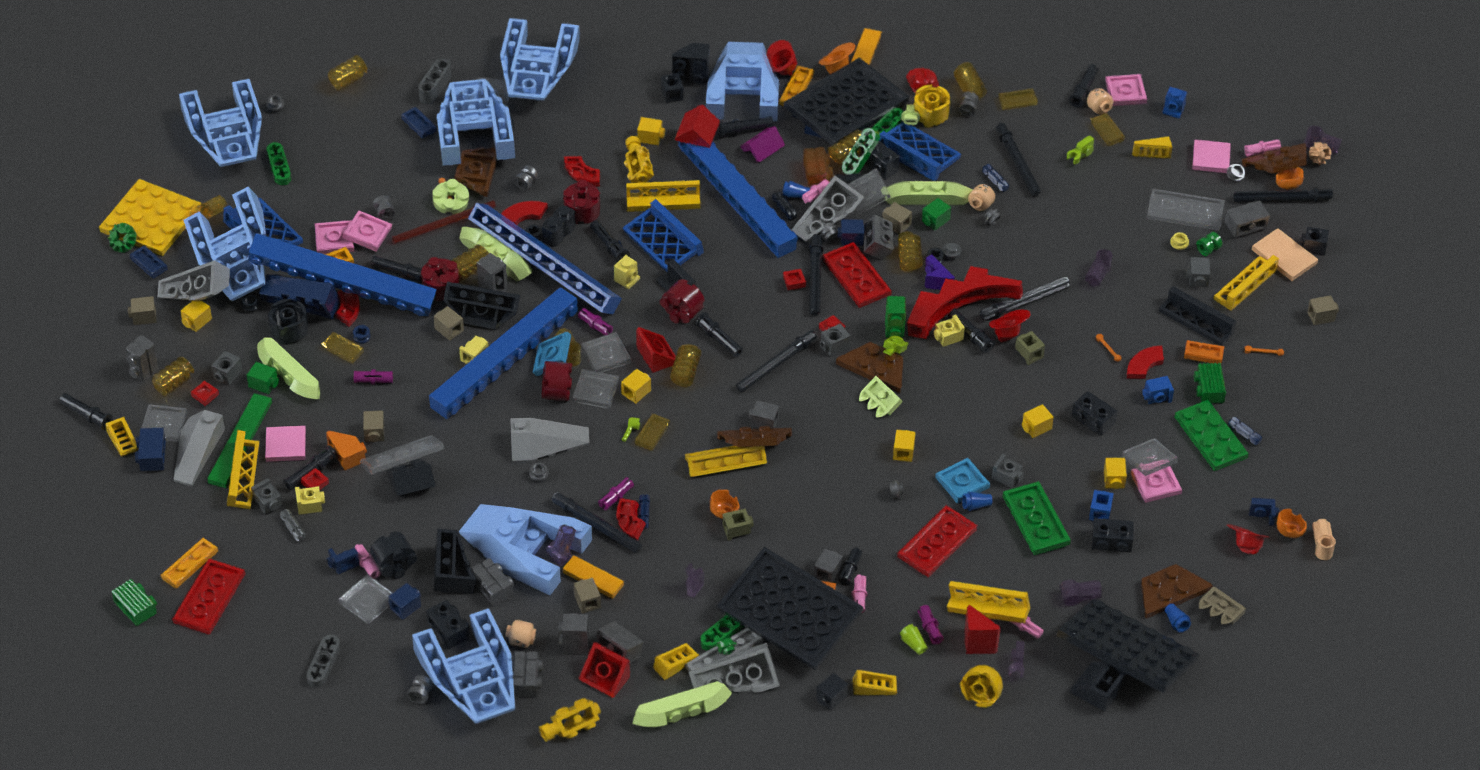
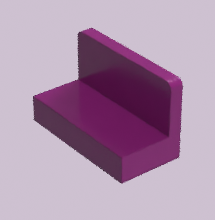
[740,126,785,162]

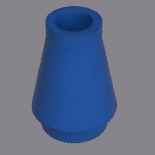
[782,181,810,198]
[962,491,992,511]
[1164,604,1191,632]

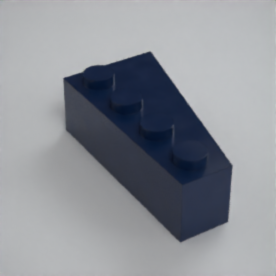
[259,274,340,319]

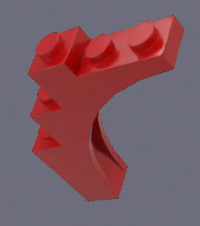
[907,266,1023,339]

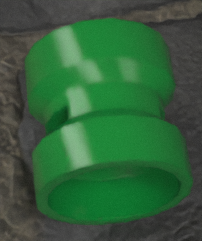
[1196,232,1222,256]

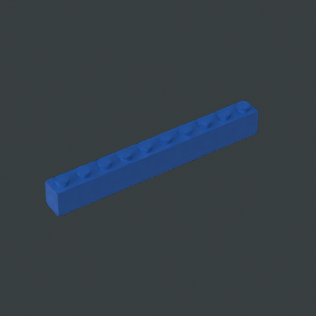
[678,141,798,258]
[468,203,622,314]
[248,233,437,317]
[429,287,578,419]

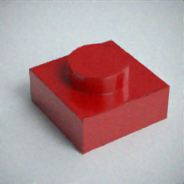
[783,269,806,290]
[819,315,845,331]
[191,380,219,406]
[301,468,329,490]

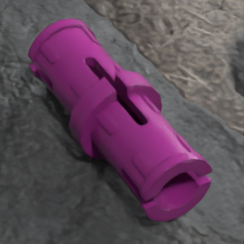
[578,308,613,337]
[354,369,393,385]
[598,477,634,511]
[917,605,944,645]

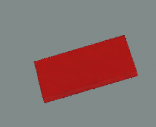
[822,242,892,308]
[897,505,978,578]
[173,559,246,635]

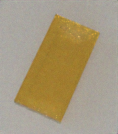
[998,88,1038,110]
[1091,113,1125,146]
[322,332,364,364]
[635,413,670,451]

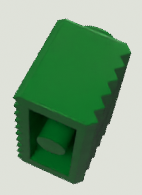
[885,296,906,338]
[1194,363,1226,403]
[112,579,157,626]

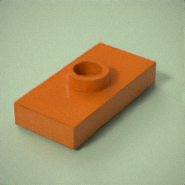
[1184,340,1224,364]

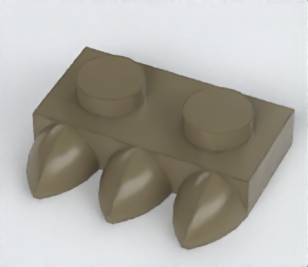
[1199,586,1246,625]

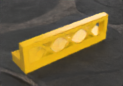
[626,180,701,212]
[1214,255,1279,311]
[227,430,259,509]
[684,445,767,477]
[947,581,1030,624]

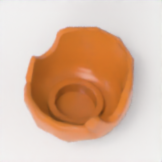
[1276,167,1304,190]
[710,490,740,519]
[1277,509,1307,538]

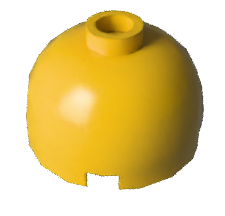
[960,665,1003,707]

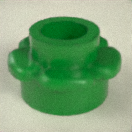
[717,638,737,656]

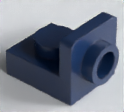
[1249,498,1279,526]
[327,547,359,575]

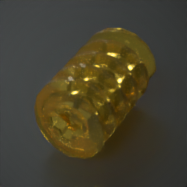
[328,55,367,91]
[954,62,987,100]
[827,130,866,166]
[897,231,923,272]
[451,244,489,281]
[670,344,702,387]
[152,356,194,397]

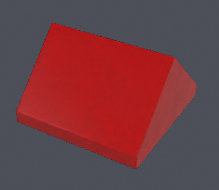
[675,104,720,148]
[636,327,679,373]
[964,604,1001,654]
[578,642,630,698]

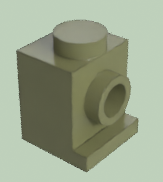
[1015,331,1045,365]
[723,508,754,541]

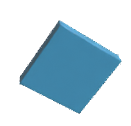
[533,331,571,376]
[935,458,990,504]

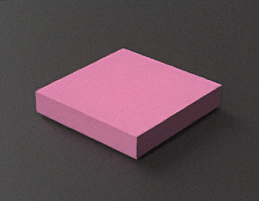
[1105,74,1147,106]
[1192,140,1230,173]
[343,211,392,252]
[315,220,354,254]
[265,426,306,462]
[1130,461,1182,503]

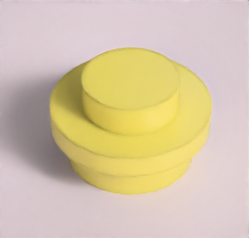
[1170,233,1189,250]

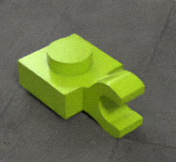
[1067,135,1094,165]
[883,336,908,356]

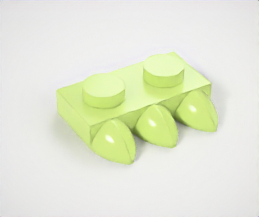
[859,376,903,418]

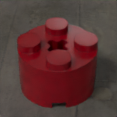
[563,180,600,224]
[421,257,460,301]
[659,279,705,323]
[542,361,572,401]

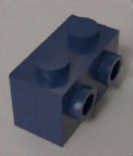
[135,428,166,471]

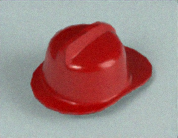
[766,40,797,76]
[906,68,939,94]
[989,309,1031,342]
[1227,524,1270,554]

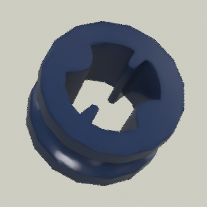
[353,325,370,344]

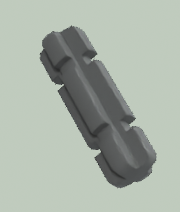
[280,509,306,542]

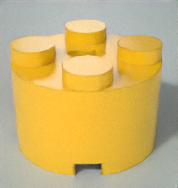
[914,85,950,128]

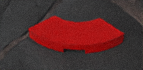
[564,156,600,187]
[501,201,548,225]
[335,289,360,327]
[1127,346,1164,379]
[616,498,646,540]

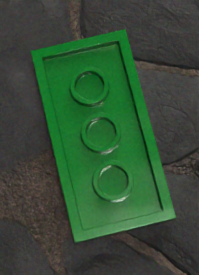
[1174,400,1249,472]
[1002,481,1071,555]

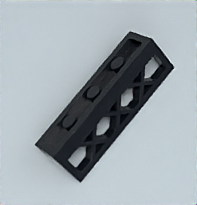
[1159,286,1236,346]

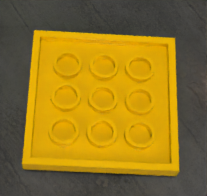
[99,179,202,256]

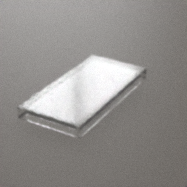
[1147,188,1225,231]
[360,435,445,475]

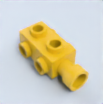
[624,136,654,183]
[539,698,601,742]

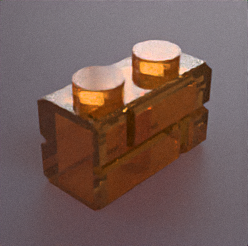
[803,147,833,187]

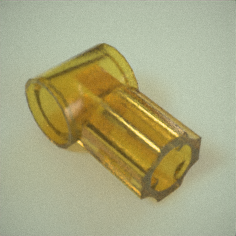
[189,195,227,220]
[555,328,581,367]

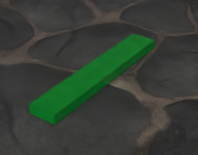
[207,393,272,488]

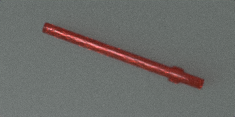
[392,200,496,244]

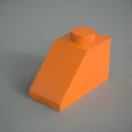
[326,431,367,471]

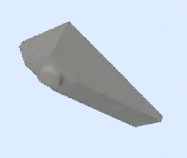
[791,176,864,242]
[157,260,230,300]
[174,410,225,487]
[510,418,590,463]
[689,643,780,692]

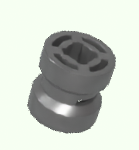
[959,92,979,117]
[514,166,539,191]
[373,195,396,221]
[407,675,434,704]

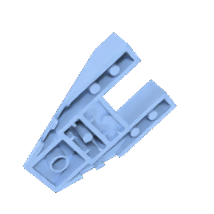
[500,18,580,100]
[706,42,779,121]
[179,79,262,167]
[437,79,515,165]
[183,187,266,301]
[459,504,592,595]
[412,608,515,724]

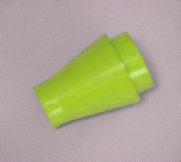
[900,624,928,655]

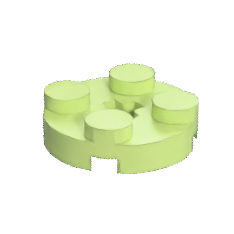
[433,179,469,214]

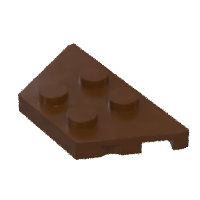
[1242,143,1307,173]
[455,146,498,197]
[836,342,903,393]
[717,426,792,447]
[1141,564,1213,619]

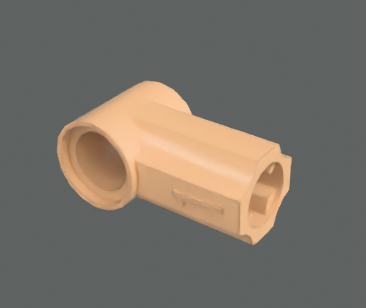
[1312,519,1336,560]

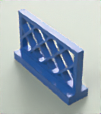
[879,121,961,181]
[223,198,303,246]
[623,199,704,272]

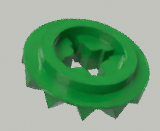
[108,223,136,253]

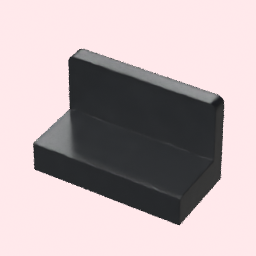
[656,259,696,292]

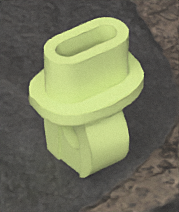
[901,105,920,125]

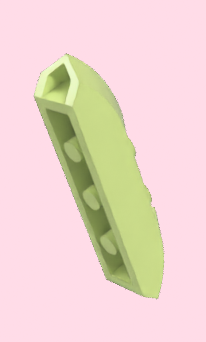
[881,181,972,205]
[459,227,533,281]
[257,338,320,399]
[633,682,732,727]

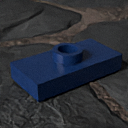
[401,107,437,139]
[129,245,168,279]

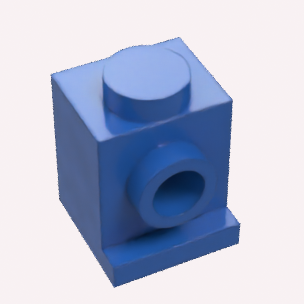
[1163,87,1187,118]
[1142,376,1174,404]
[1089,490,1114,521]

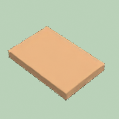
[1252,228,1318,281]

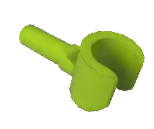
[622,417,640,442]

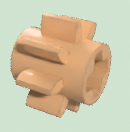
[1309,142,1331,165]

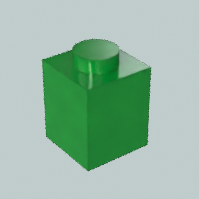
[922,198,951,231]
[247,362,279,394]

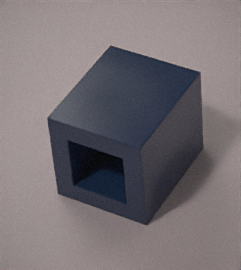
[837,220,864,246]
[388,583,421,620]

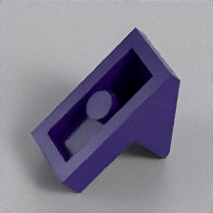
[925,255,955,290]

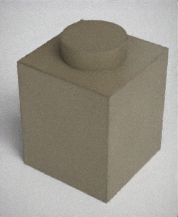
[882,202,912,235]
[1307,295,1339,325]
[128,296,157,325]
[434,306,464,340]
[363,411,384,442]
[574,578,601,613]

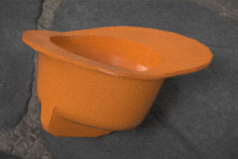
[819,43,855,74]

